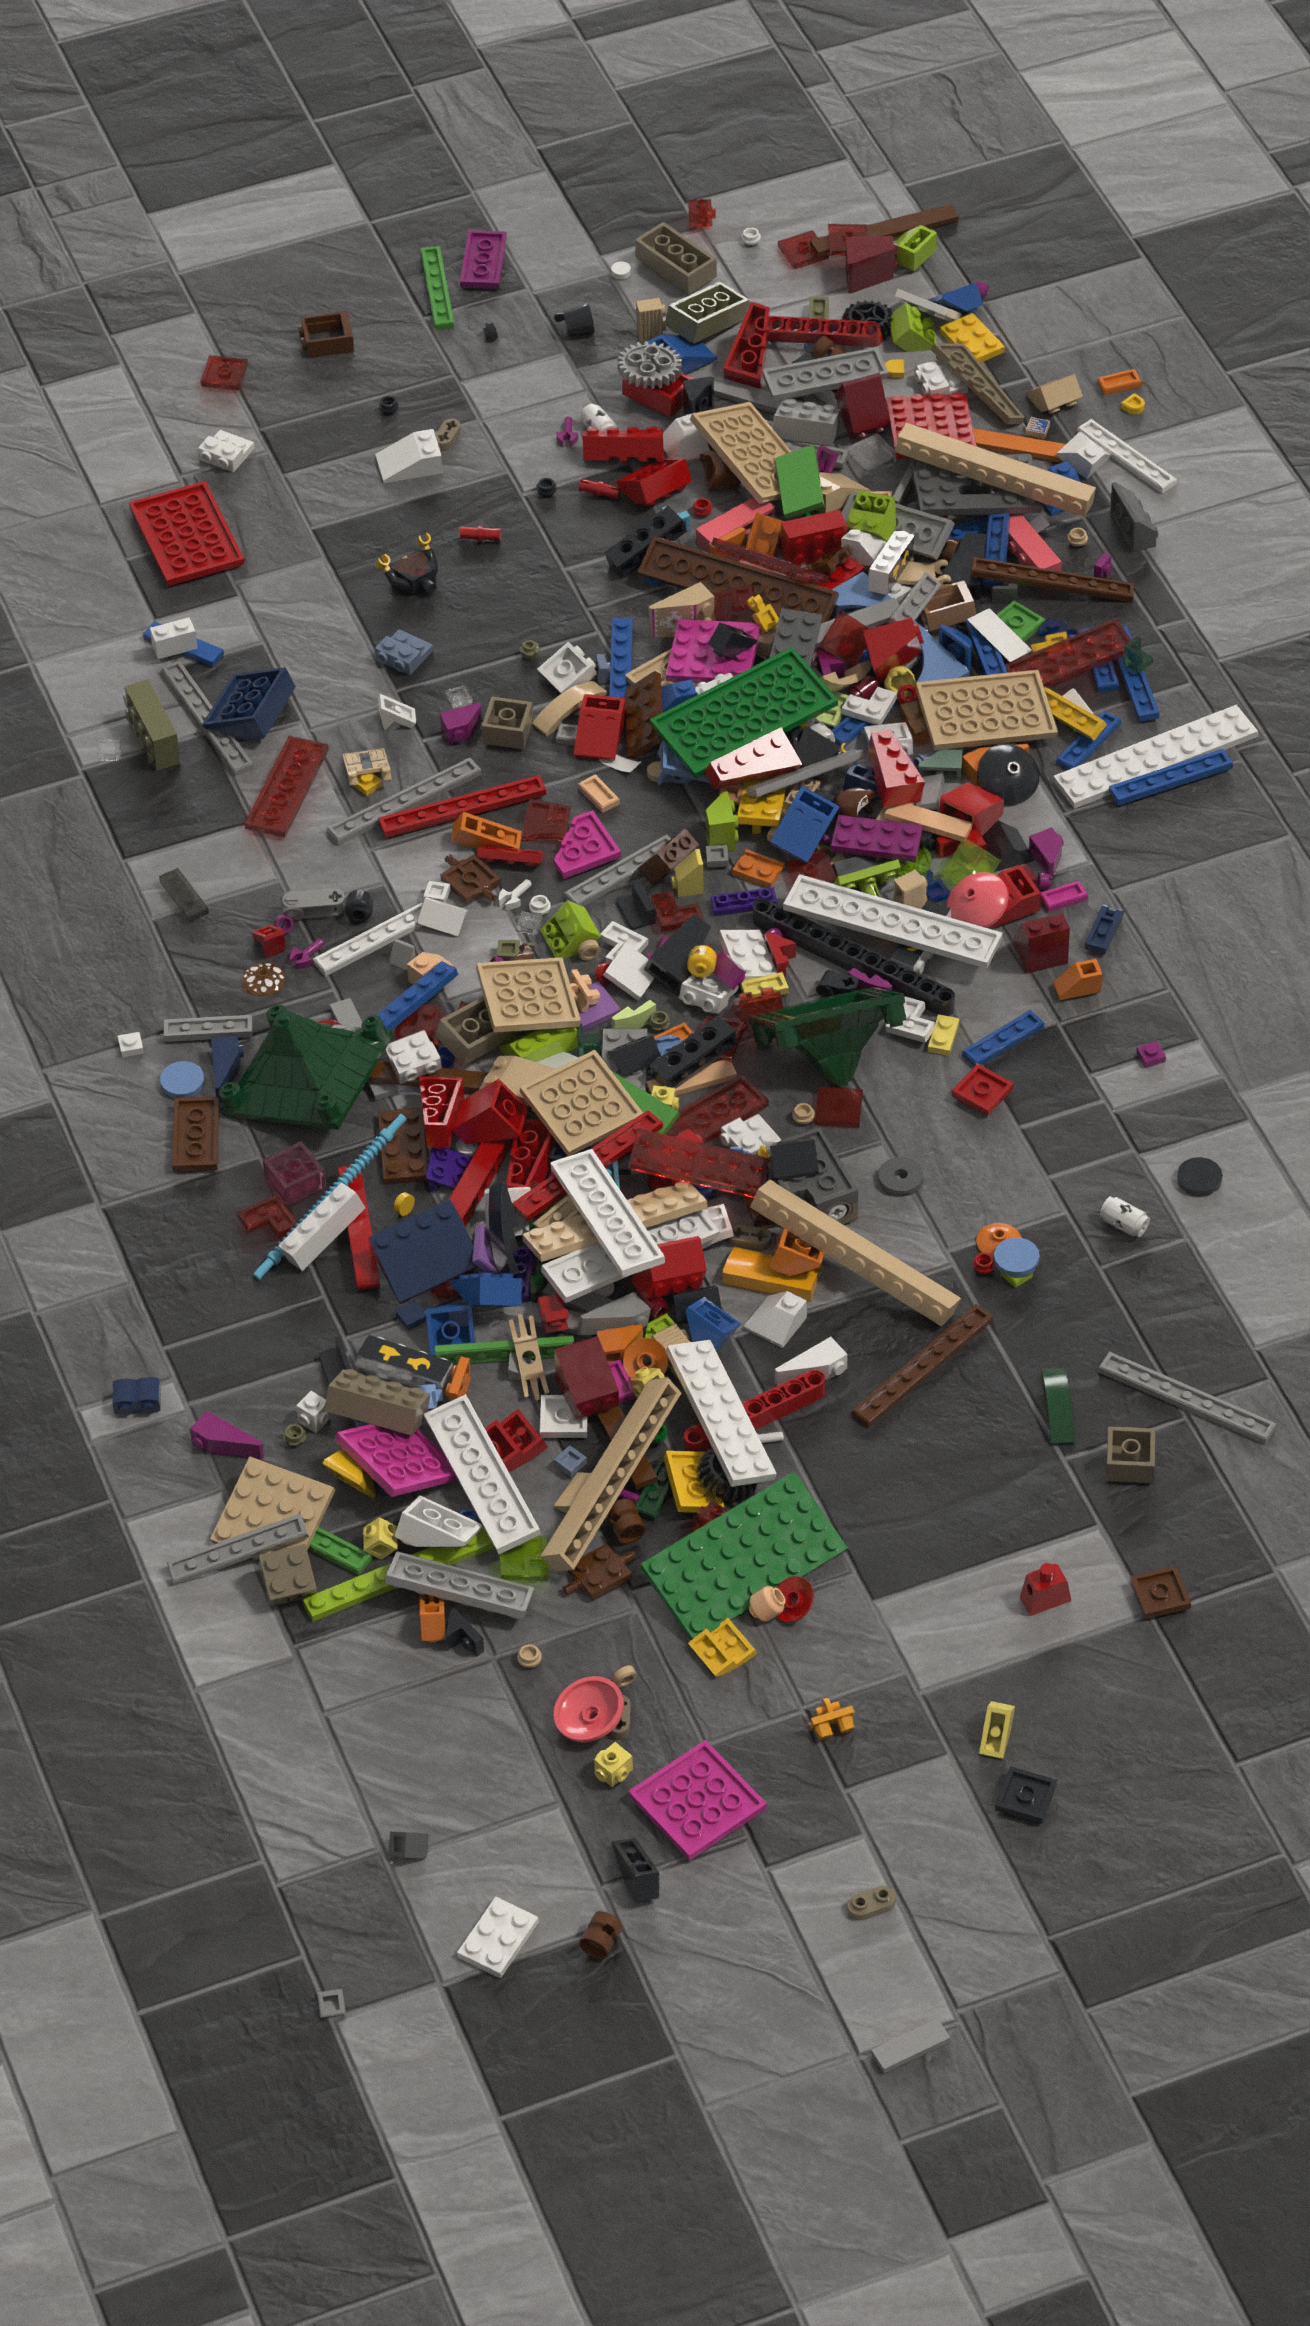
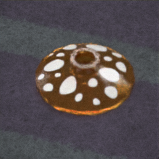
[242,962,285,996]

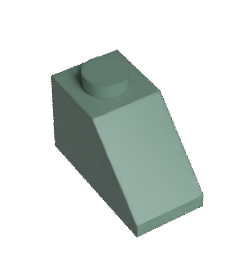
[919,749,962,783]

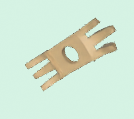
[509,1314,549,1401]

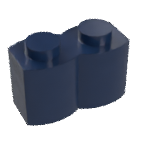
[112,1377,161,1416]

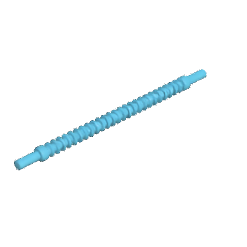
[253,1114,407,1280]

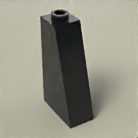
[941,532,987,600]
[644,914,711,996]

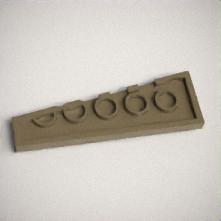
[931,343,1025,425]

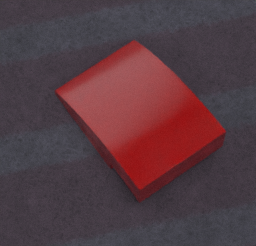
[485,1409,548,1472]

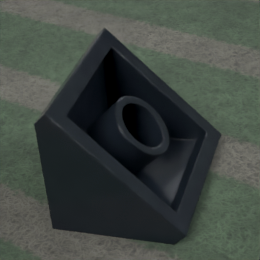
[683,376,714,416]
[982,820,1034,872]
[766,1137,819,1181]

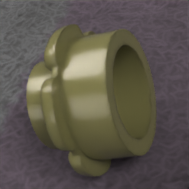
[519,640,540,659]
[648,1011,670,1031]
[283,1424,306,1446]

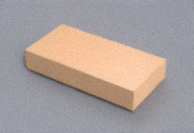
[578,774,620,813]

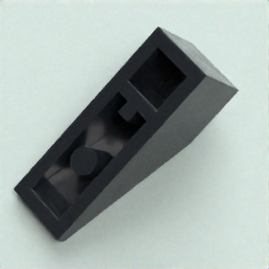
[612,1838,659,1902]

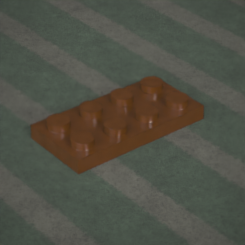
[625,671,663,759]
[172,1096,220,1172]
[378,1107,428,1185]

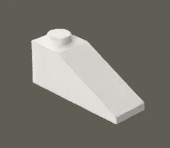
[775,1337,847,1386]

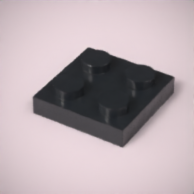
[995,1766,1057,1824]

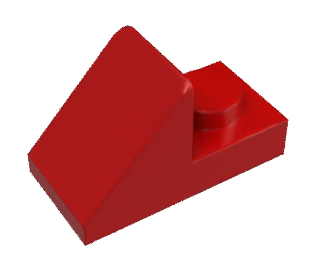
[251,925,285,958]
[765,932,796,977]

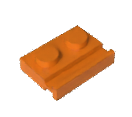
[745,513,785,561]
[732,849,785,888]
[446,1357,471,1402]

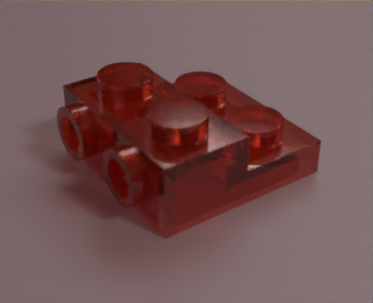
[731,987,784,1018]
[395,1004,445,1049]

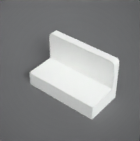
[418,897,468,936]

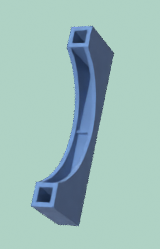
[831,572,969,682]

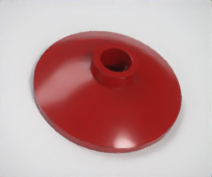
[776,1576,814,1623]

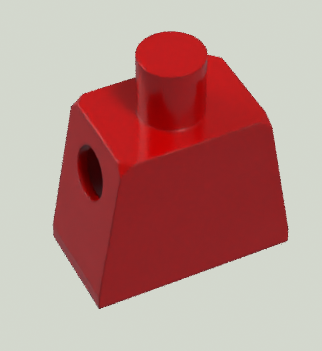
[1020,1563,1071,1616]

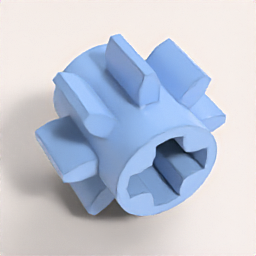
[418,1384,443,1409]

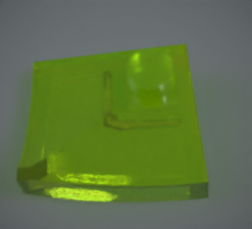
[941,838,1001,884]
[498,1536,549,1581]

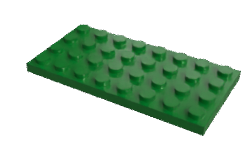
[650,647,838,779]
[639,1472,848,1641]

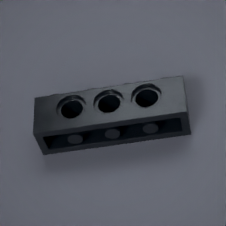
[604,506,687,579]
[650,1016,738,1088]

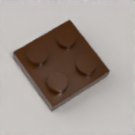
[1130,1566,1191,1619]

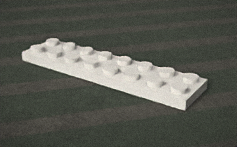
[550,1149,665,1277]
[541,1210,720,1303]
[666,1340,777,1487]
[424,1394,541,1555]

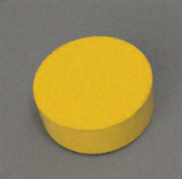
[394,1192,415,1216]

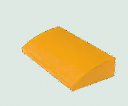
[722,1247,822,1302]

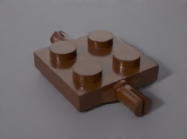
[799,544,852,582]
[440,854,501,904]
[562,1544,636,1600]

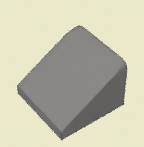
[390,939,415,970]
[508,1352,534,1381]
[317,1989,346,2018]

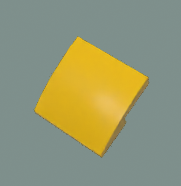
[688,1618,758,1677]

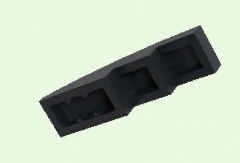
[488,1182,519,1275]

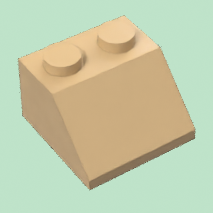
[1025,374,1083,414]

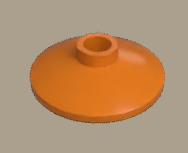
[976,1223,1021,1258]
[623,1338,669,1378]

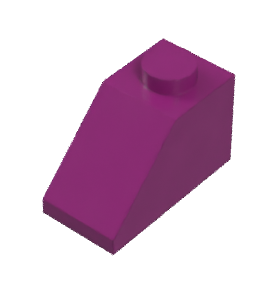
[440,702,482,744]
[1029,827,1064,877]

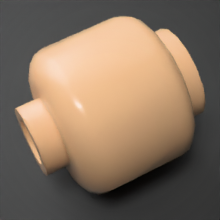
[749,1586,785,1622]

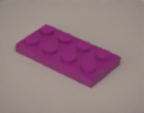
[460,230,507,289]
[831,815,923,862]

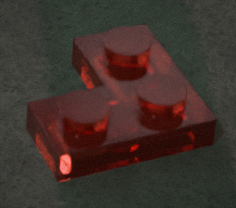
[651,891,703,932]
[237,1194,298,1238]

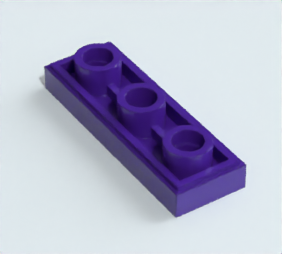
[710,887,778,916]
[512,1248,534,1302]

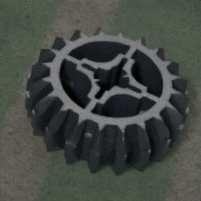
[842,300,893,341]
[696,1449,758,1504]

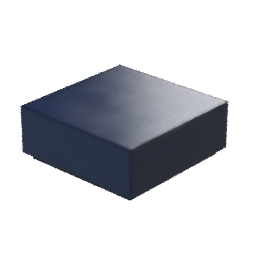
[396,1301,426,1330]

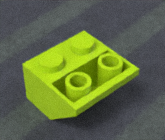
[893,225,937,271]
[890,302,937,352]
[846,490,896,542]
[706,791,739,852]
[540,900,601,959]

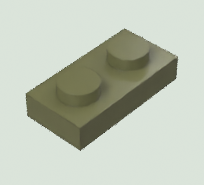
[809,297,829,319]

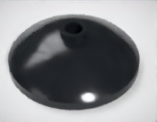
[977,744,1040,805]

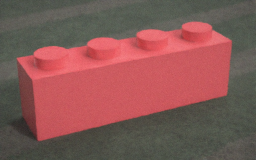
[696,497,775,553]
[1008,514,1062,571]

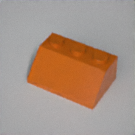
[769,1227,824,1276]

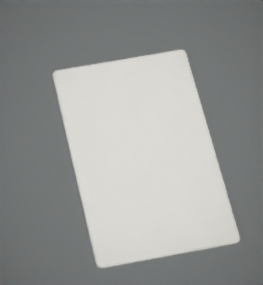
[968,608,1032,662]

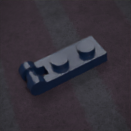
[1085,904,1124,955]

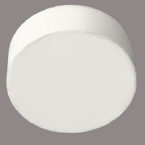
[611,262,631,280]

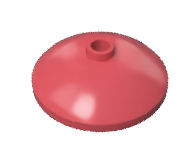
[946,872,1009,928]
[554,1676,624,1742]

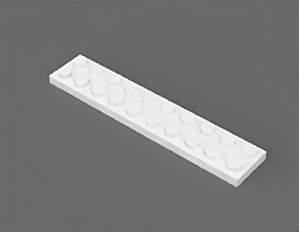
[1053,705,1258,809]
[783,874,1003,969]

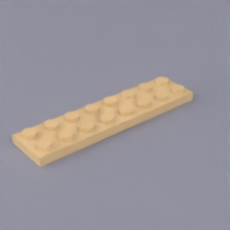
[522,1180,708,1262]

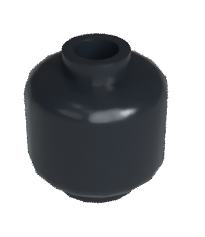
[345,890,373,922]

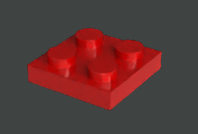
[952,1064,1014,1116]

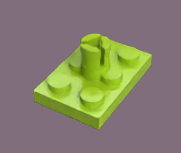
[832,859,901,898]

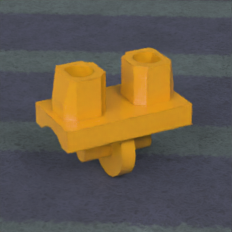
[808,1698,855,1741]

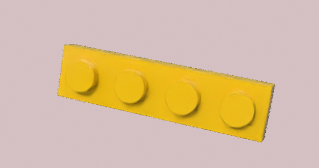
[1044,687,1107,741]

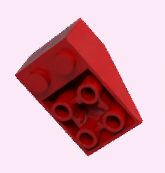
[574,694,626,761]
[971,865,1041,929]

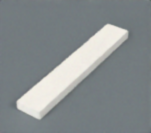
[1077,419,1177,494]
[313,903,424,977]

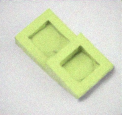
[816,692,849,727]
[612,1000,656,1029]

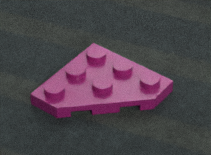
[554,810,621,879]

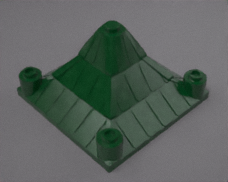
[747,987,907,1088]
[219,1005,394,1130]

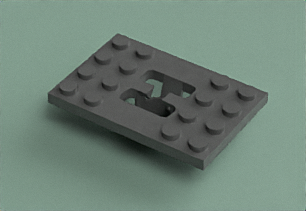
[910,454,1042,517]

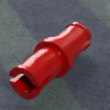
[579,478,621,499]
[459,526,501,542]

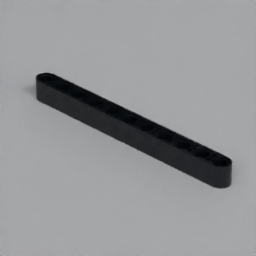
[753,899,955,1016]

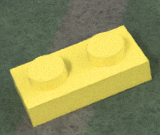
[740,972,789,1003]
[928,1015,960,1056]

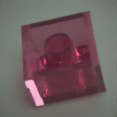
[263,1141,326,1206]

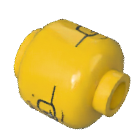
[687,945,717,978]

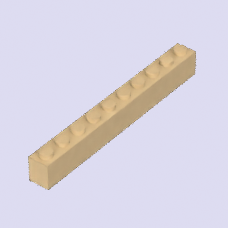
[895,423,1096,517]
[750,1180,961,1326]
[541,1377,681,1572]

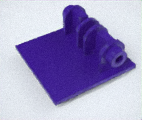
[426,1147,473,1191]

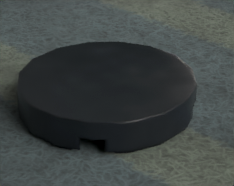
[1177,1157,1223,1196]

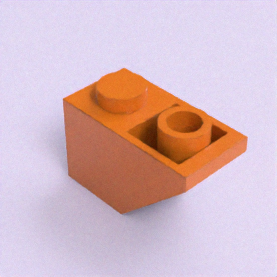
[1053,959,1103,1000]
[597,1324,643,1364]

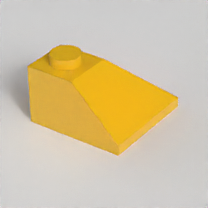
[323,1449,376,1499]

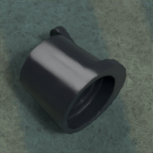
[554,301,595,336]

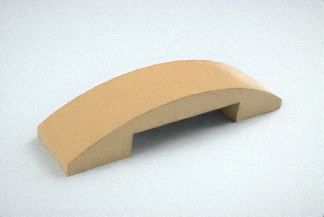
[820,660,872,693]
[532,681,607,737]

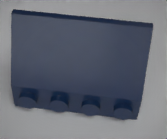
[202,667,296,740]
[368,1199,478,1304]

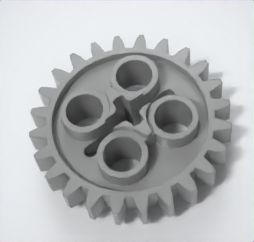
[617,341,682,389]

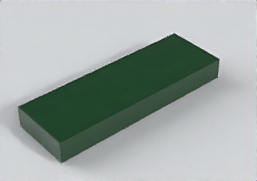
[635,1457,672,1521]

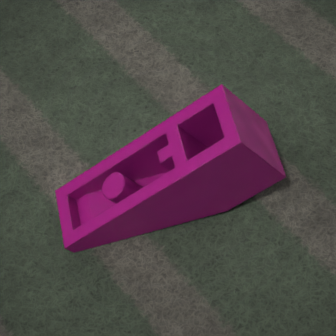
[190,1411,264,1459]

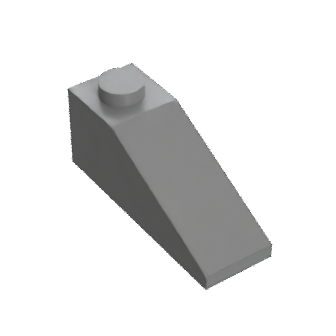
[577,1292,651,1335]

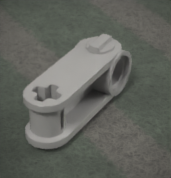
[281,889,345,921]

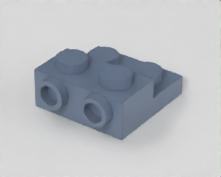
[375,629,433,675]

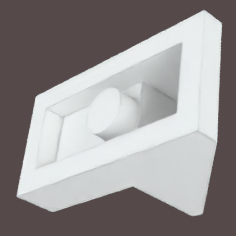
[378,694,416,730]

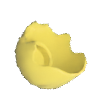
[884,666,916,699]

